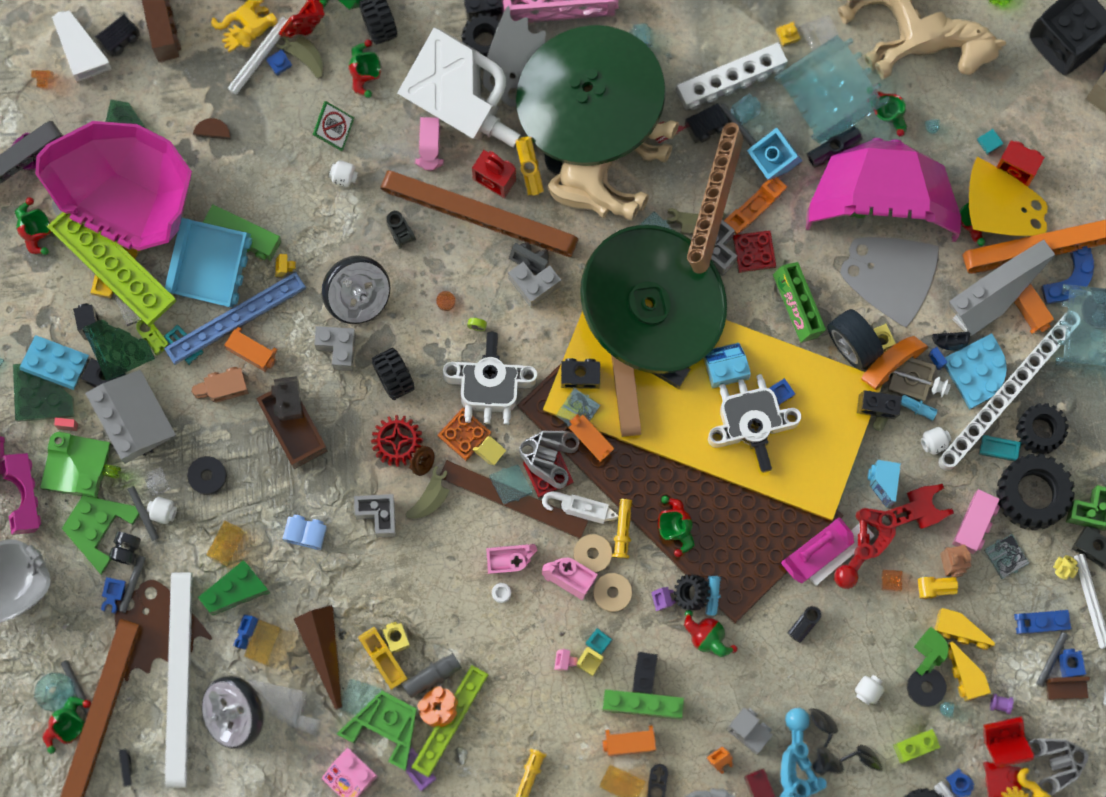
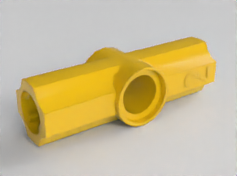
[515,137,544,196]

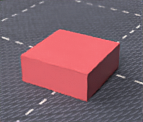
[54,418,78,431]

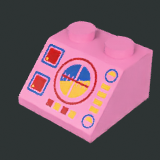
[321,748,378,797]

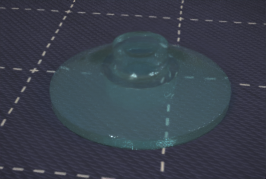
[34,672,74,711]

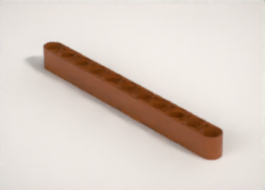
[380,170,579,257]
[60,619,141,797]

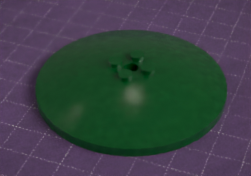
[516,25,666,166]
[580,225,727,374]

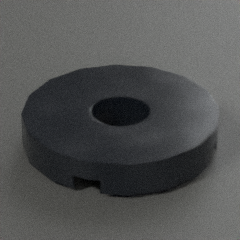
[187,456,227,495]
[907,669,947,707]

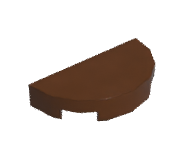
[193,118,231,140]

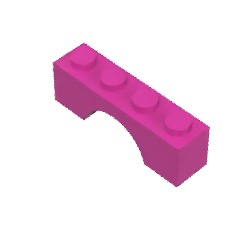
[0,453,41,535]

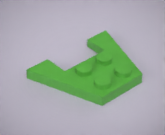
[62,496,139,575]
[337,691,417,771]

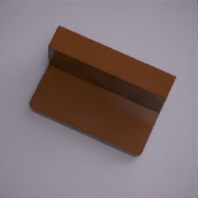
[1046,676,1090,700]

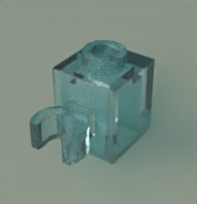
[731,93,761,125]

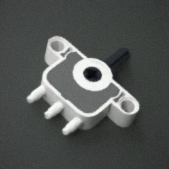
[443,331,537,425]
[708,374,801,472]

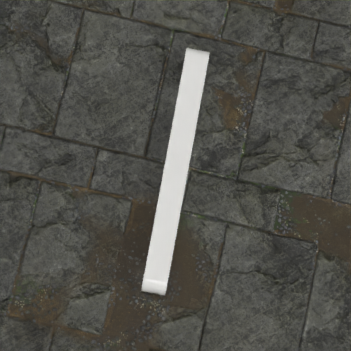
[938,311,1080,471]
[165,572,193,788]

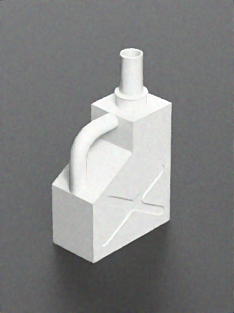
[397,27,521,148]

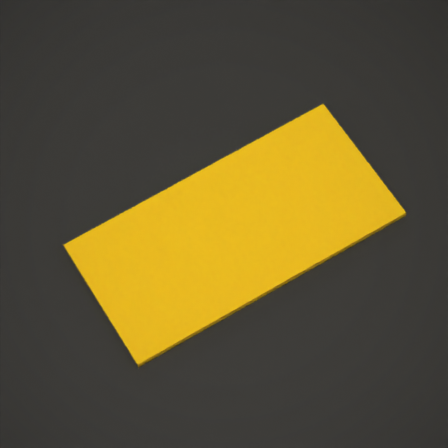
[543,299,882,521]

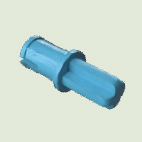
[901,395,938,421]
[706,576,721,616]

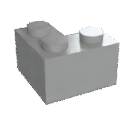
[711,220,737,276]
[508,262,561,307]
[314,326,356,371]
[354,494,396,538]
[726,708,773,755]

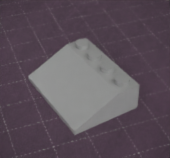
[85,370,176,464]

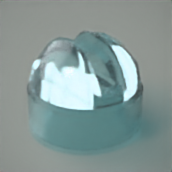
[925,119,940,133]
[940,702,955,718]

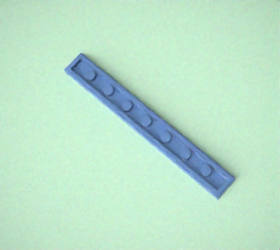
[164,272,306,365]

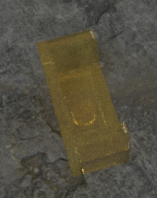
[206,520,244,567]
[244,620,282,667]
[599,764,646,797]

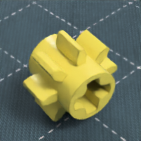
[1053,555,1079,580]

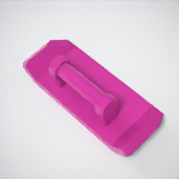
[781,518,854,584]

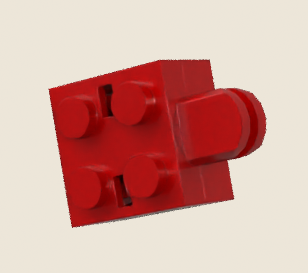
[472,150,516,199]

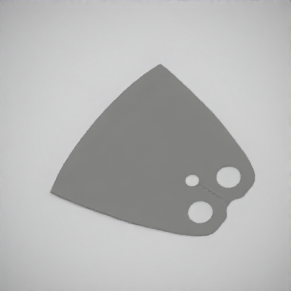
[840,237,939,327]

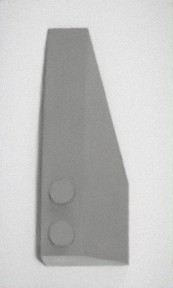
[949,240,1055,336]

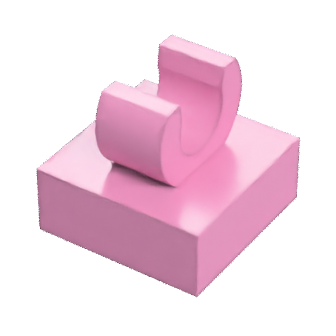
[554,649,578,671]

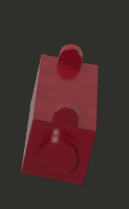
[744,768,775,797]

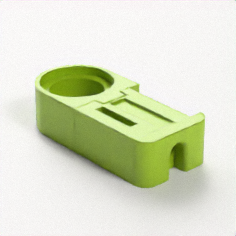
[136,319,169,355]

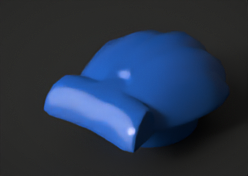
[946,768,974,797]

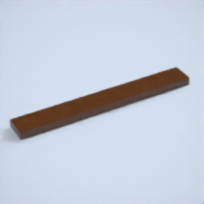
[440,460,588,539]

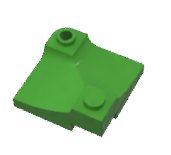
[40,432,111,498]

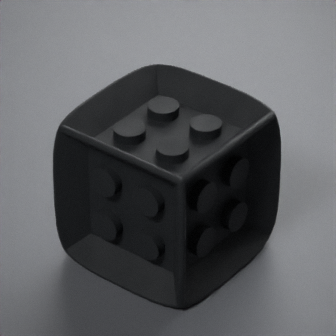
[1029,0,1106,76]

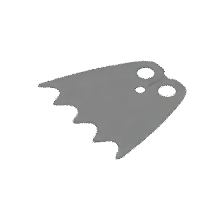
[483,6,546,107]

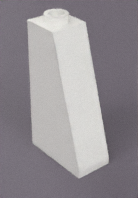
[52,11,112,82]

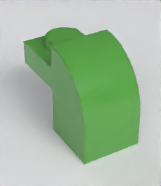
[914,627,948,675]

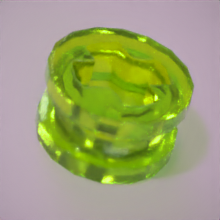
[102,465,121,478]

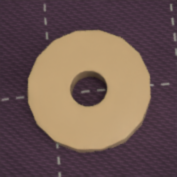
[574,534,612,573]
[593,573,632,612]

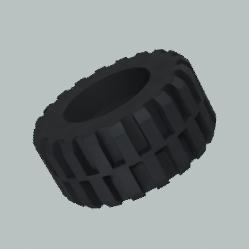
[996,453,1075,530]

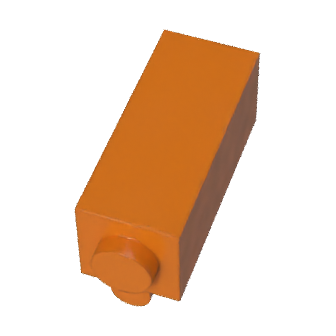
[1014,283,1054,334]
[224,327,278,372]
[569,414,615,461]
[602,725,656,757]

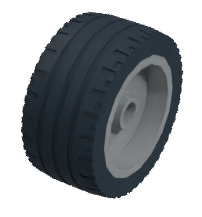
[827,309,883,370]

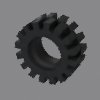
[674,575,711,610]

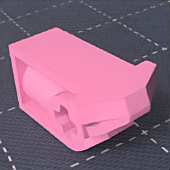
[415,117,443,170]
[486,544,537,574]
[542,558,598,601]

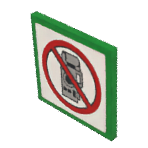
[312,101,355,151]

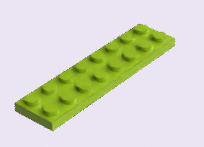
[47,212,177,327]

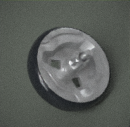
[321,255,391,324]
[202,676,264,749]

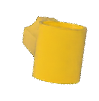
[918,577,958,599]

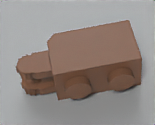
[191,367,249,403]
[940,544,971,578]

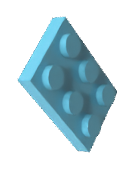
[20,335,89,390]

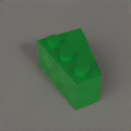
[197,560,270,616]

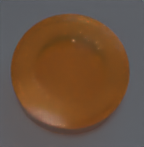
[436,291,455,311]

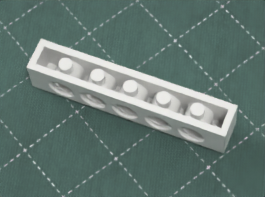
[676,43,788,111]

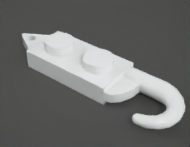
[542,491,619,524]

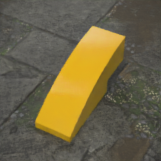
[358,627,407,689]

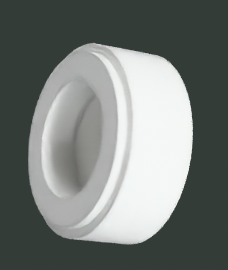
[492,583,511,603]

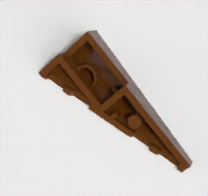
[294,605,343,710]

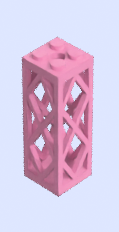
[503,0,619,23]

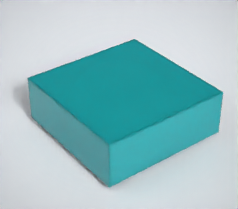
[977,129,1004,155]
[585,628,613,655]

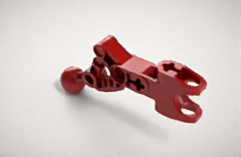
[834,483,954,589]

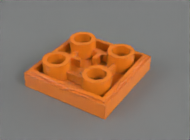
[437,408,492,461]

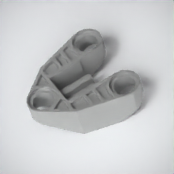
[519,431,579,489]
[1028,739,1088,796]

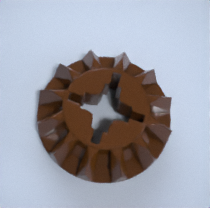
[409,445,435,476]

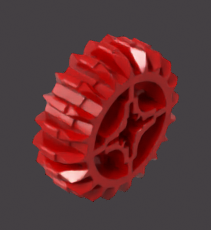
[371,415,423,467]

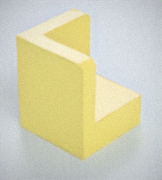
[472,436,506,465]
[577,647,604,676]

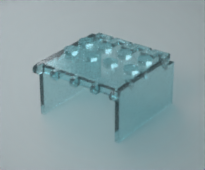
[774,35,890,145]
[1055,284,1106,371]

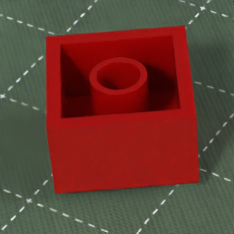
[996,140,1045,187]

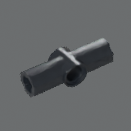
[806,126,863,168]

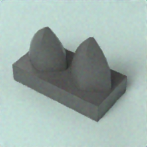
[509,243,549,274]

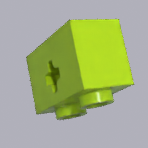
[893,729,941,764]

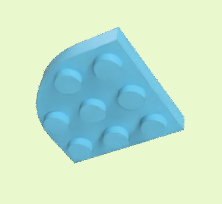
[945,333,1007,410]

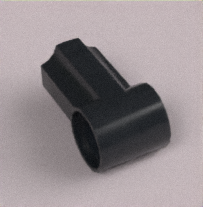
[787,606,821,644]

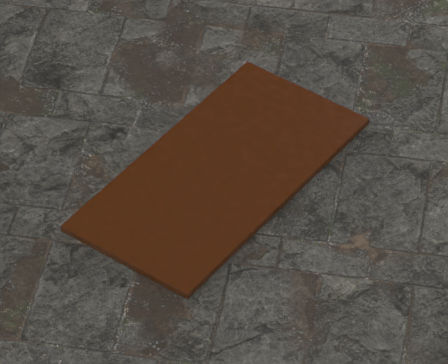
[517,364,844,624]

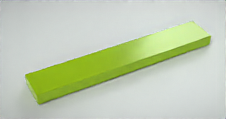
[411,665,489,778]

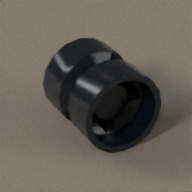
[108,532,141,565]

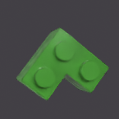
[1066,485,1106,531]

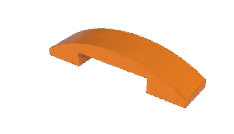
[724,177,787,235]
[861,336,928,390]

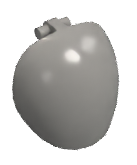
[0,540,50,623]

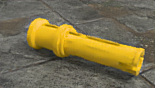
[612,499,632,559]
[516,749,547,797]

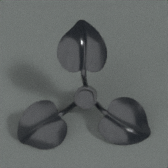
[809,708,883,775]

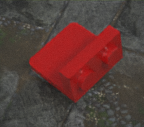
[279,0,325,38]
[983,717,1034,768]

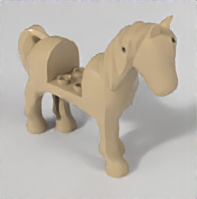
[837,0,1006,80]
[548,85,679,221]

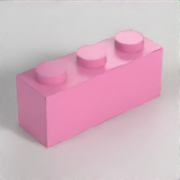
[952,489,1000,554]

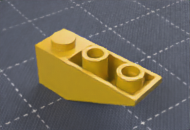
[935,608,995,650]
[947,642,991,701]

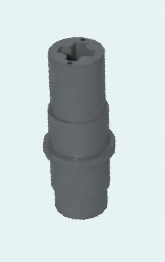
[402,653,462,698]

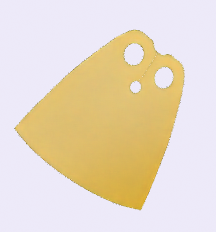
[969,157,1047,236]

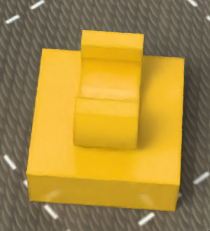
[776,22,801,47]
[275,254,296,278]

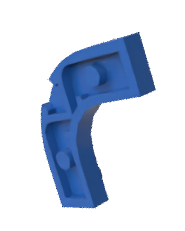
[1041,246,1094,305]

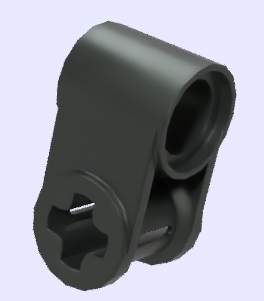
[386,211,416,249]

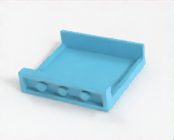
[165,218,252,308]

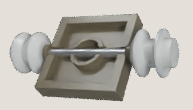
[888,358,951,402]

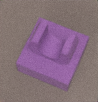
[651,587,677,611]

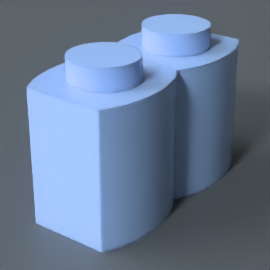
[283,515,327,550]

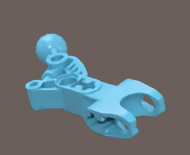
[780,708,827,797]

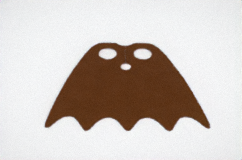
[115,580,212,682]

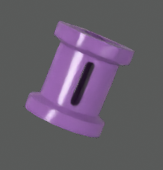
[990,693,1014,715]

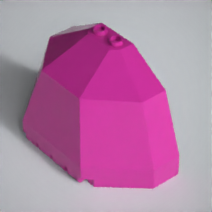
[35,121,192,251]
[806,138,961,242]

